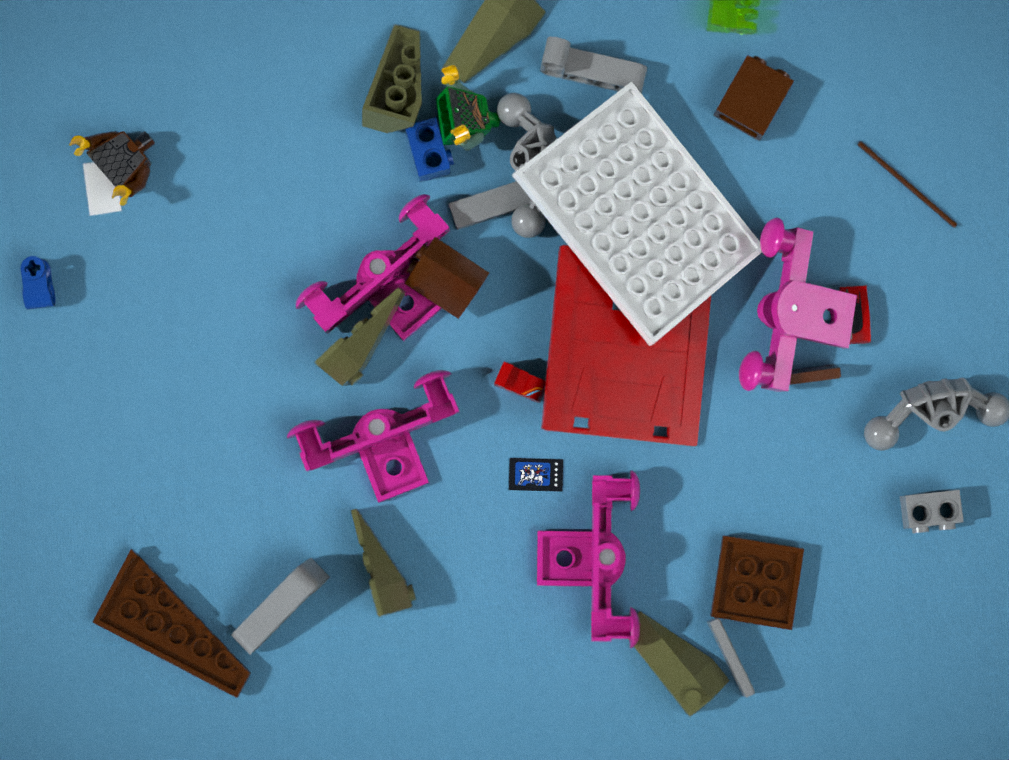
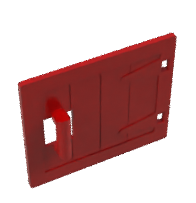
[541,245,711,446]

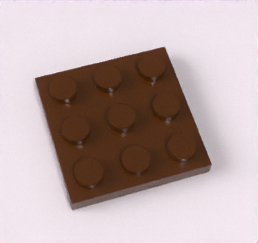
[710,536,804,630]

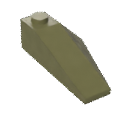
[442,0,546,83]
[362,24,422,133]
[315,288,406,386]
[351,509,416,617]

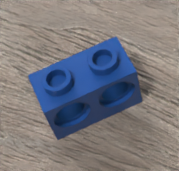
[405,117,454,182]

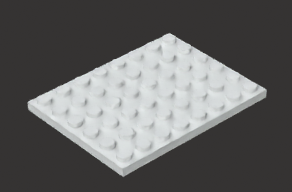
[512,81,762,346]

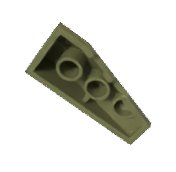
[628,611,730,717]

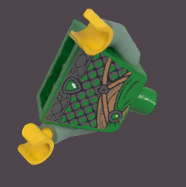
[435,65,500,151]

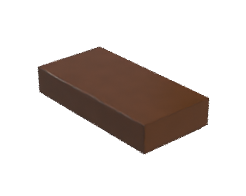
[790,364,841,385]

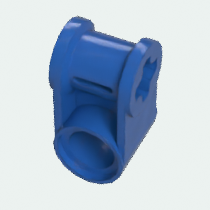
[20,256,56,310]

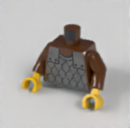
[69,131,155,206]

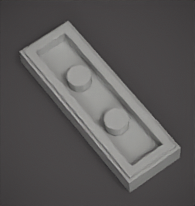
[449,181,531,230]
[707,618,755,698]

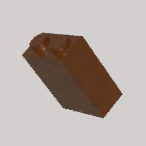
[713,55,794,141]
[404,237,489,319]

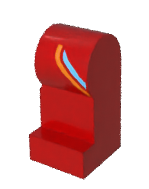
[494,361,546,403]

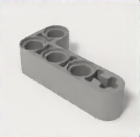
[541,37,647,94]
[231,558,330,655]

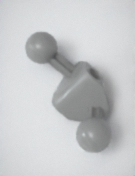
[497,93,556,238]
[864,378,1009,451]

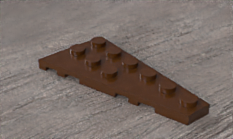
[92,549,251,698]

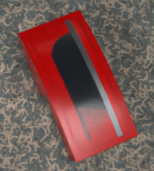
[838,286,871,344]

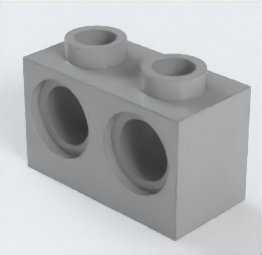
[900,490,964,533]

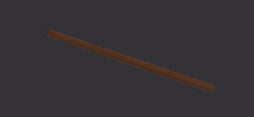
[857,141,958,228]

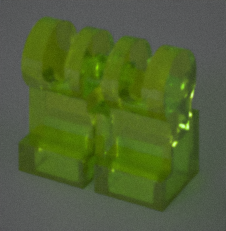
[706,0,760,35]

